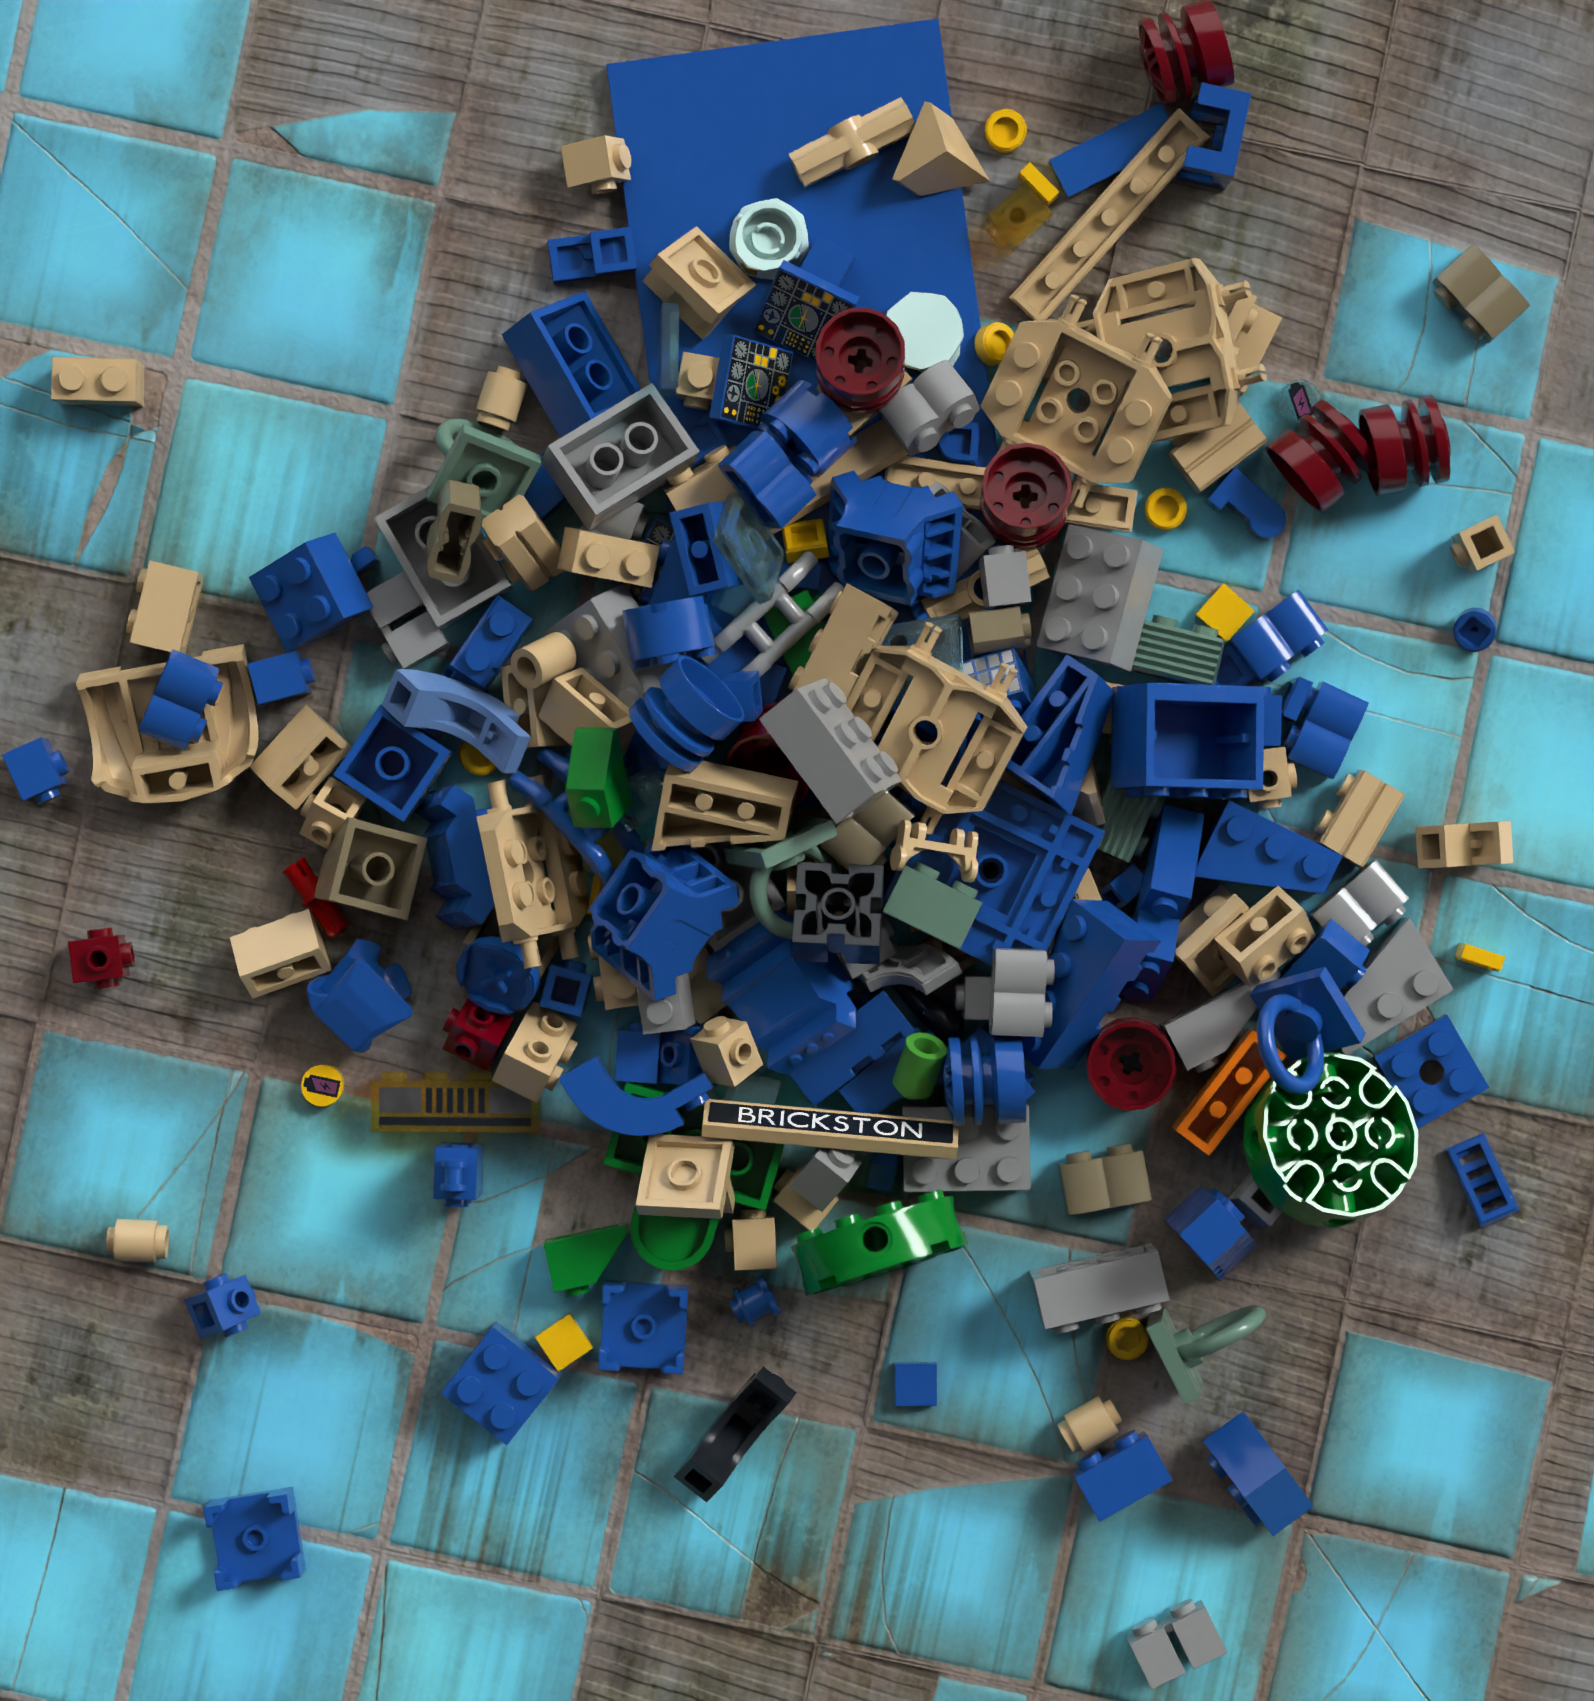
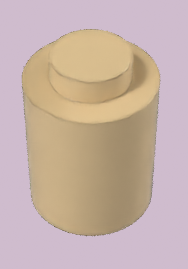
[511,632,576,689]

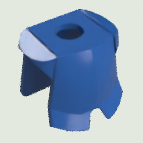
[307,939,413,1053]

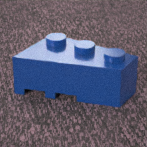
[1195,800,1342,894]

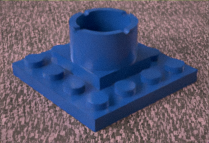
[883,758,1105,965]

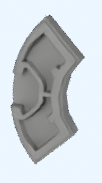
[858,942,962,995]

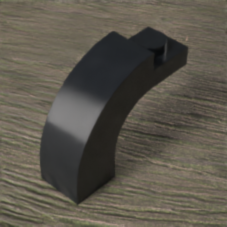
[674,1366,797,1503]

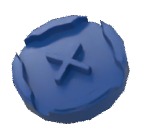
[456,936,540,1015]

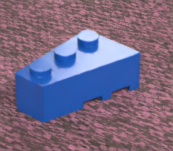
[1005,655,1115,816]
[789,988,915,1106]

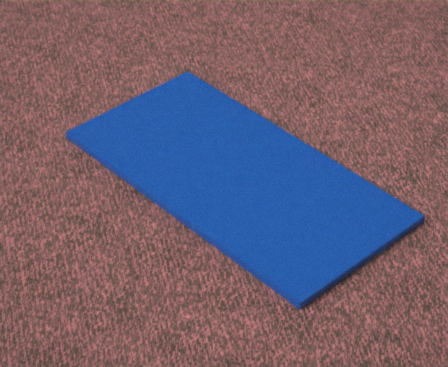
[606,19,1029,705]

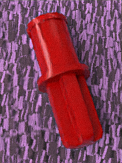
[282,857,349,938]

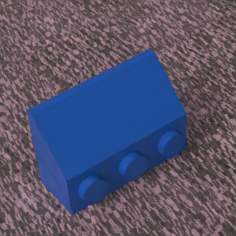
[501,291,641,438]

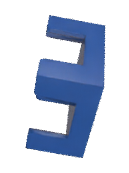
[1176,83,1252,190]
[598,1280,689,1374]
[203,1487,306,1591]

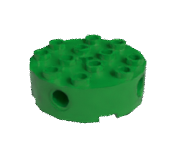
[1243,1052,1418,1229]
[791,1189,968,1296]

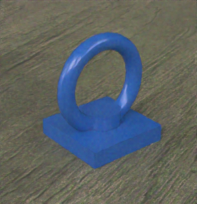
[1250,967,1366,1095]

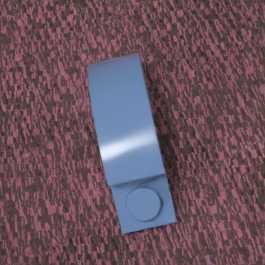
[382,669,531,773]

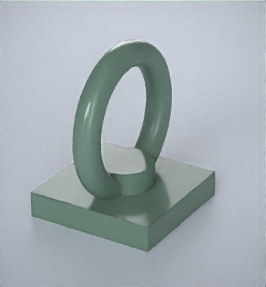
[427,418,541,519]
[722,814,841,939]
[1146,1305,1266,1404]

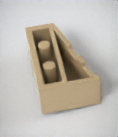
[788,583,898,704]
[652,761,799,851]

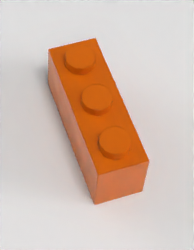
[1171,1028,1286,1156]

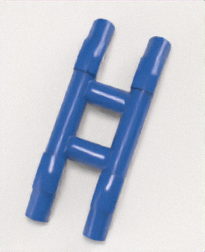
[508,747,645,886]

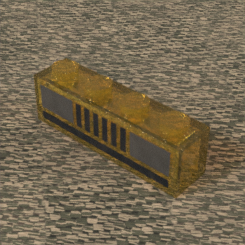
[371,1071,542,1133]

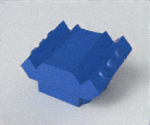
[825,470,963,606]
[415,785,494,930]
[588,841,739,1001]
[706,910,856,1075]

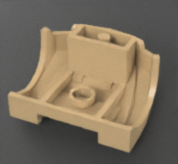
[76,644,258,803]

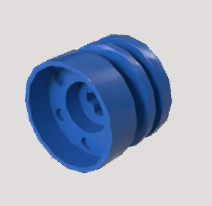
[629,655,745,772]
[943,1035,1026,1126]

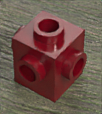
[68,927,135,989]
[442,998,514,1072]

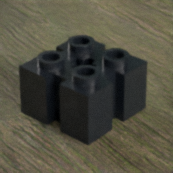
[792,862,884,965]

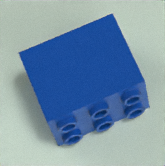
[1111,683,1264,799]

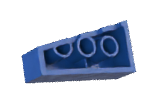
[1021,899,1161,1069]
[1164,1185,1257,1281]

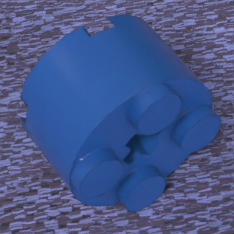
[756,380,857,478]
[622,596,716,670]

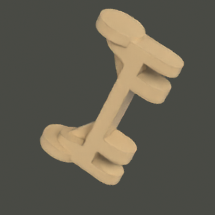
[890,819,978,883]

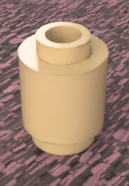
[475,366,528,431]
[106,1219,169,1263]
[1057,1396,1123,1453]

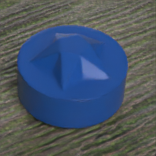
[1453,607,1497,652]

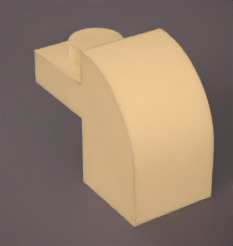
[1415,821,1514,869]

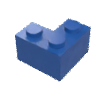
[1203,1411,1314,1536]

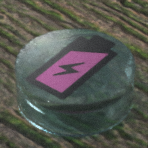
[1278,380,1321,423]

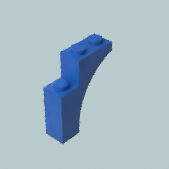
[640,534,787,705]
[1119,804,1204,1002]
[838,1025,1036,1114]

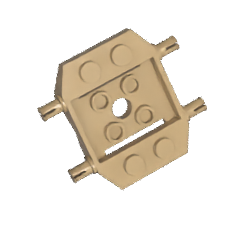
[1077,258,1267,444]
[981,294,1173,508]
[846,622,1027,835]
[476,775,589,969]

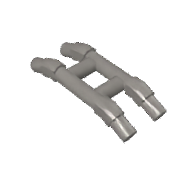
[701,551,844,678]

